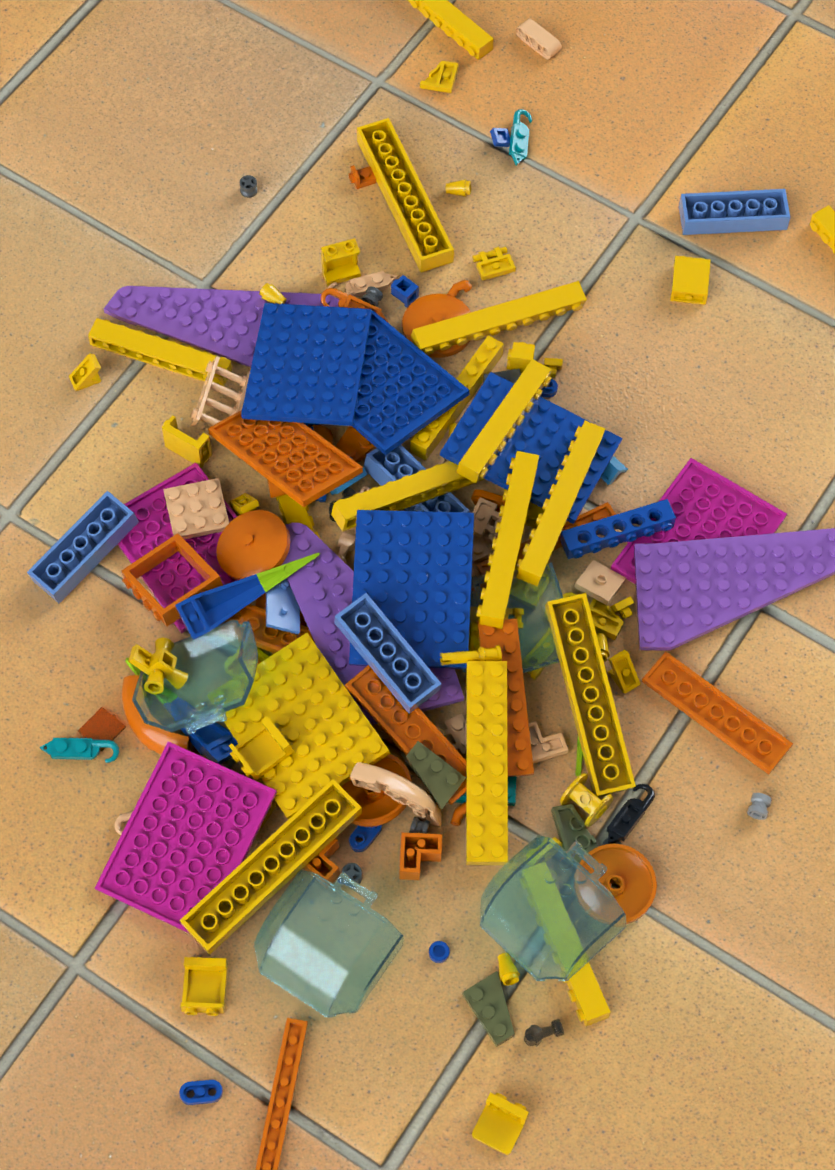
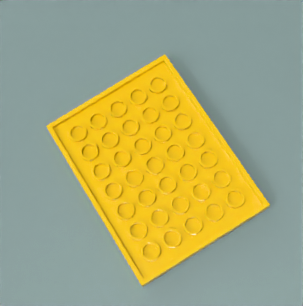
[208,633,390,820]

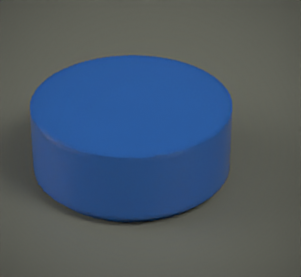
[429,941,450,963]

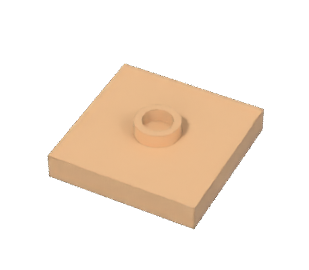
[574,560,626,605]

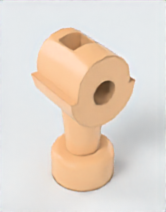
[336,532,356,564]

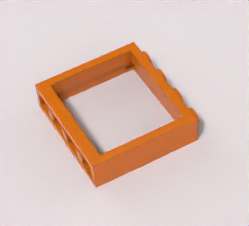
[121,533,223,627]

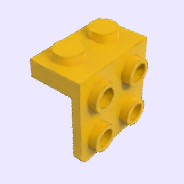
[472,1092,529,1155]

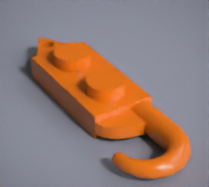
[321,288,388,322]

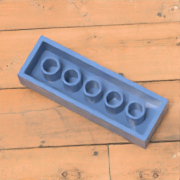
[679,189,790,235]
[363,445,470,513]
[27,491,139,603]
[334,593,441,714]

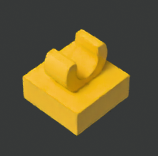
[544,358,563,378]
[610,596,634,619]

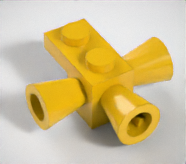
[128,637,188,694]

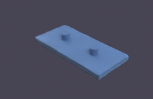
[266,578,300,634]

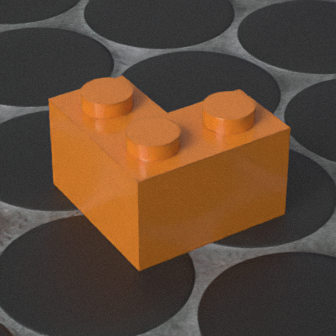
[399,832,442,880]
[303,838,340,890]

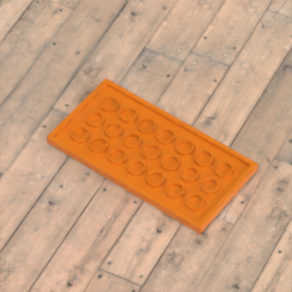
[208,410,363,507]

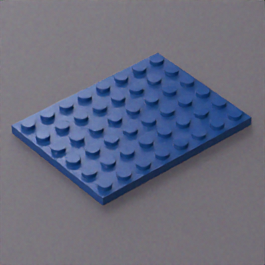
[241,303,372,426]
[352,310,470,456]
[439,372,623,524]
[349,510,474,669]

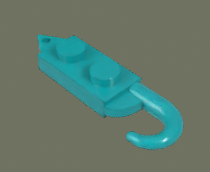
[509,109,532,166]
[40,738,119,763]

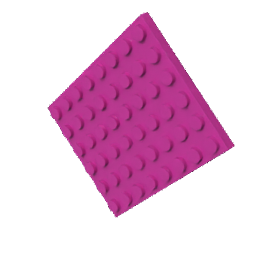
[611,458,787,584]
[117,463,237,634]
[94,741,277,934]

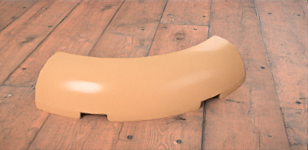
[350,762,443,827]

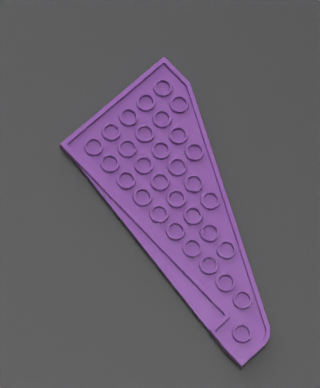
[104,286,339,368]
[282,523,464,725]
[634,528,835,651]

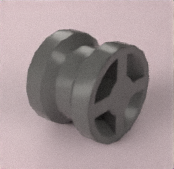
[240,175,257,198]
[361,286,383,307]
[409,817,430,833]
[341,863,362,888]

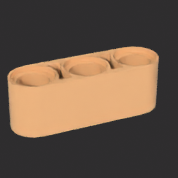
[516,19,562,59]

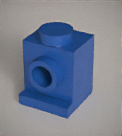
[391,275,419,308]

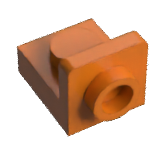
[349,165,376,189]

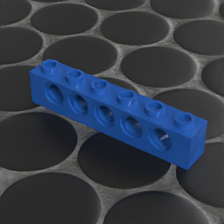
[560,499,676,559]

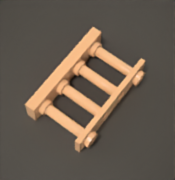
[190,356,250,427]

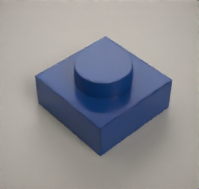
[490,128,510,147]

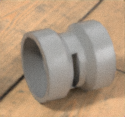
[747,793,772,820]

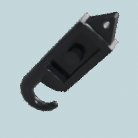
[607,784,655,844]

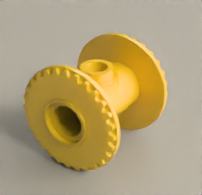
[560,773,614,827]

